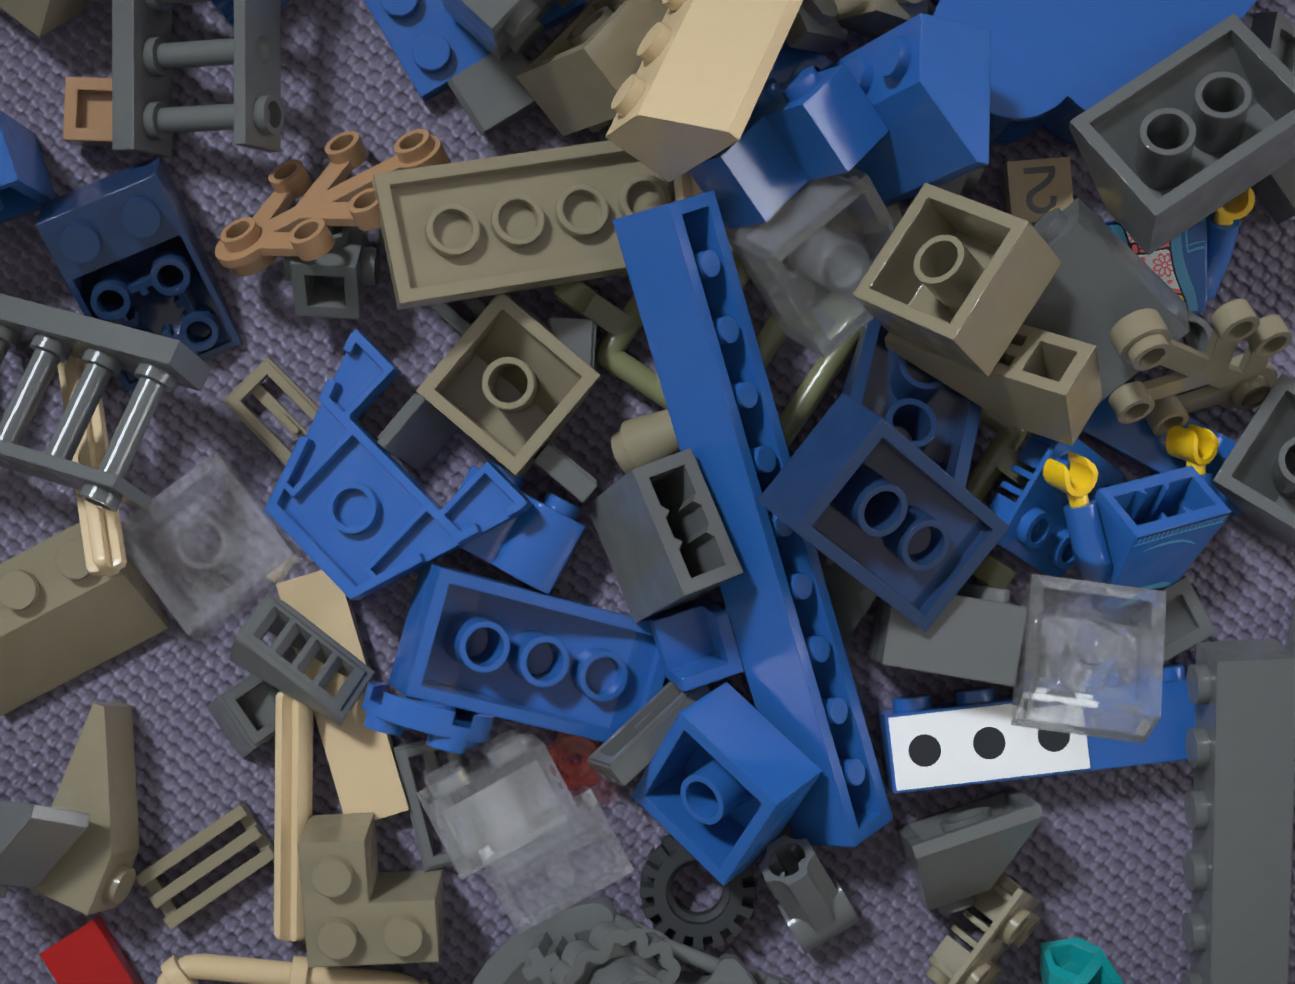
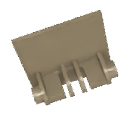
[926,873,1042,984]

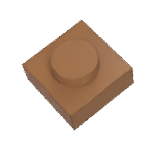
[63,77,112,146]

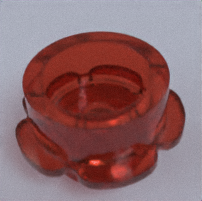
[544,732,603,791]

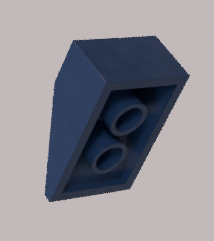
[842,311,982,488]
[757,392,1010,632]

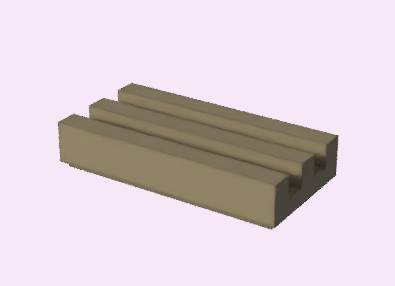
[223,357,319,465]
[135,802,274,930]

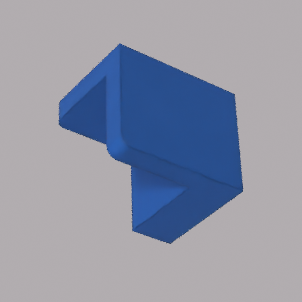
[648,598,744,691]

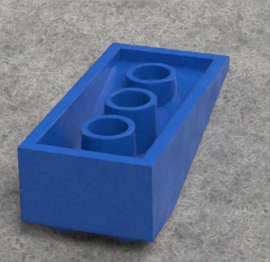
[388,562,665,742]

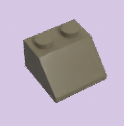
[516,0,668,136]
[416,293,601,477]

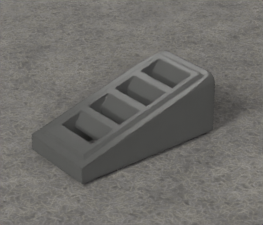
[229,592,375,726]

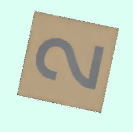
[1003,157,1074,226]

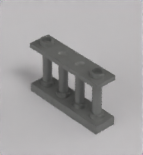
[112,0,285,158]
[0,293,212,512]

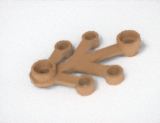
[215,129,451,276]

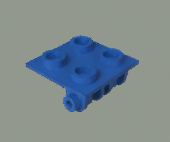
[988,433,1125,583]

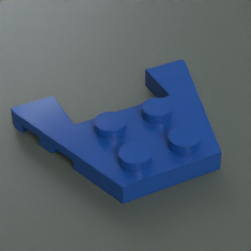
[265,329,534,600]

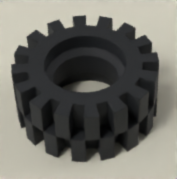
[640,834,756,951]

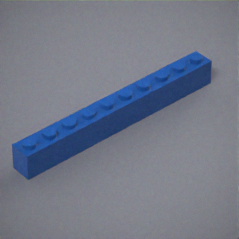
[612,190,893,847]

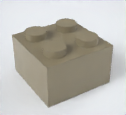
[852,182,1062,377]

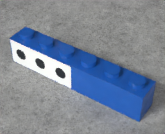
[877,664,1195,793]

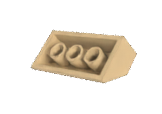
[605,0,803,182]

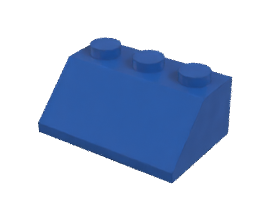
[819,13,991,212]

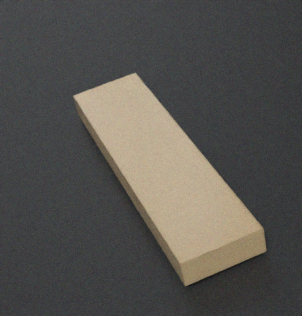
[276,570,410,820]

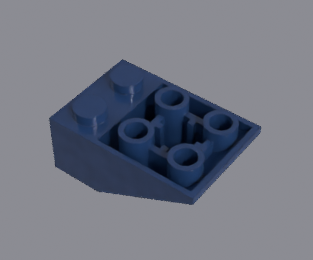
[35,155,242,393]

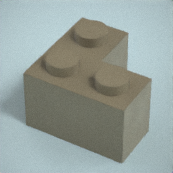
[298,812,446,968]

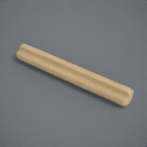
[58,356,127,577]
[273,691,313,941]

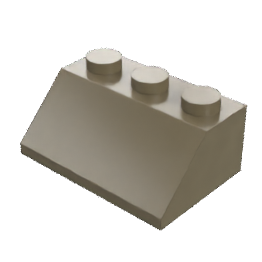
[0,522,171,717]

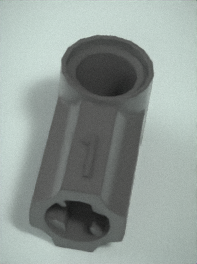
[758,835,861,954]

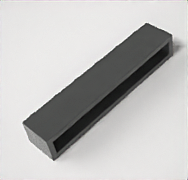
[1181,638,1295,984]

